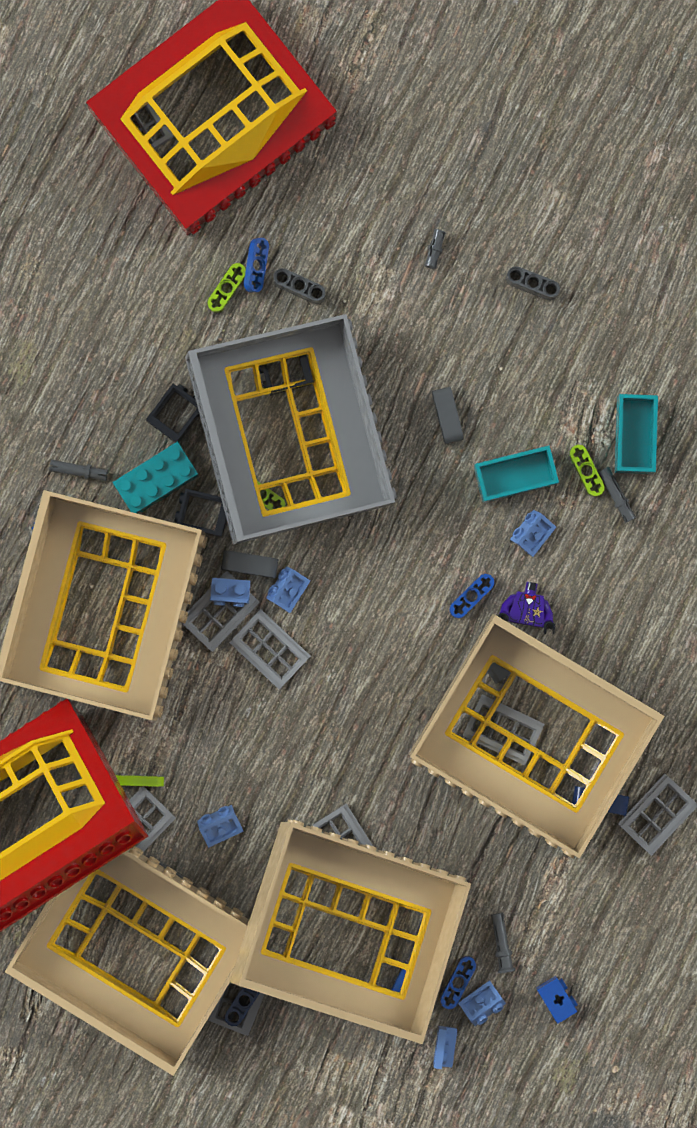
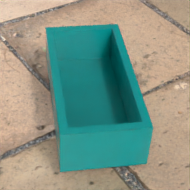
[615,394,658,474]
[112,441,199,514]
[474,445,559,503]

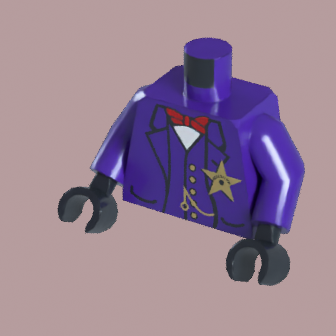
[498,582,556,634]

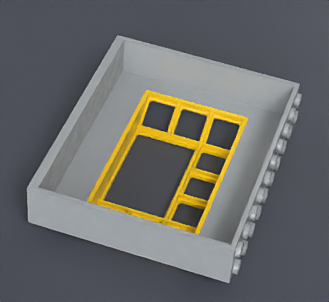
[185,314,397,545]

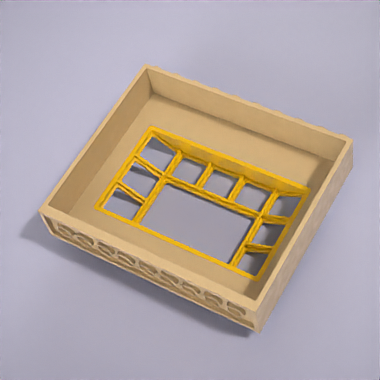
[0,490,208,721]
[409,614,665,858]
[230,819,471,1044]
[5,846,250,1076]

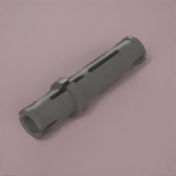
[49,459,108,481]
[598,467,636,523]

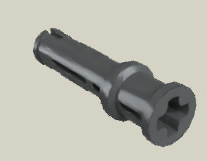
[491,913,515,973]

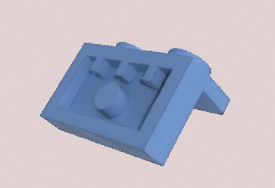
[510,510,556,557]
[266,566,310,613]
[210,578,251,607]
[197,805,244,848]
[458,980,506,1026]
[433,1026,457,1069]

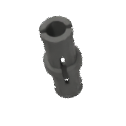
[424,229,446,269]

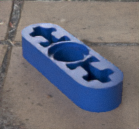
[244,238,269,293]
[449,574,494,618]
[440,956,476,1009]

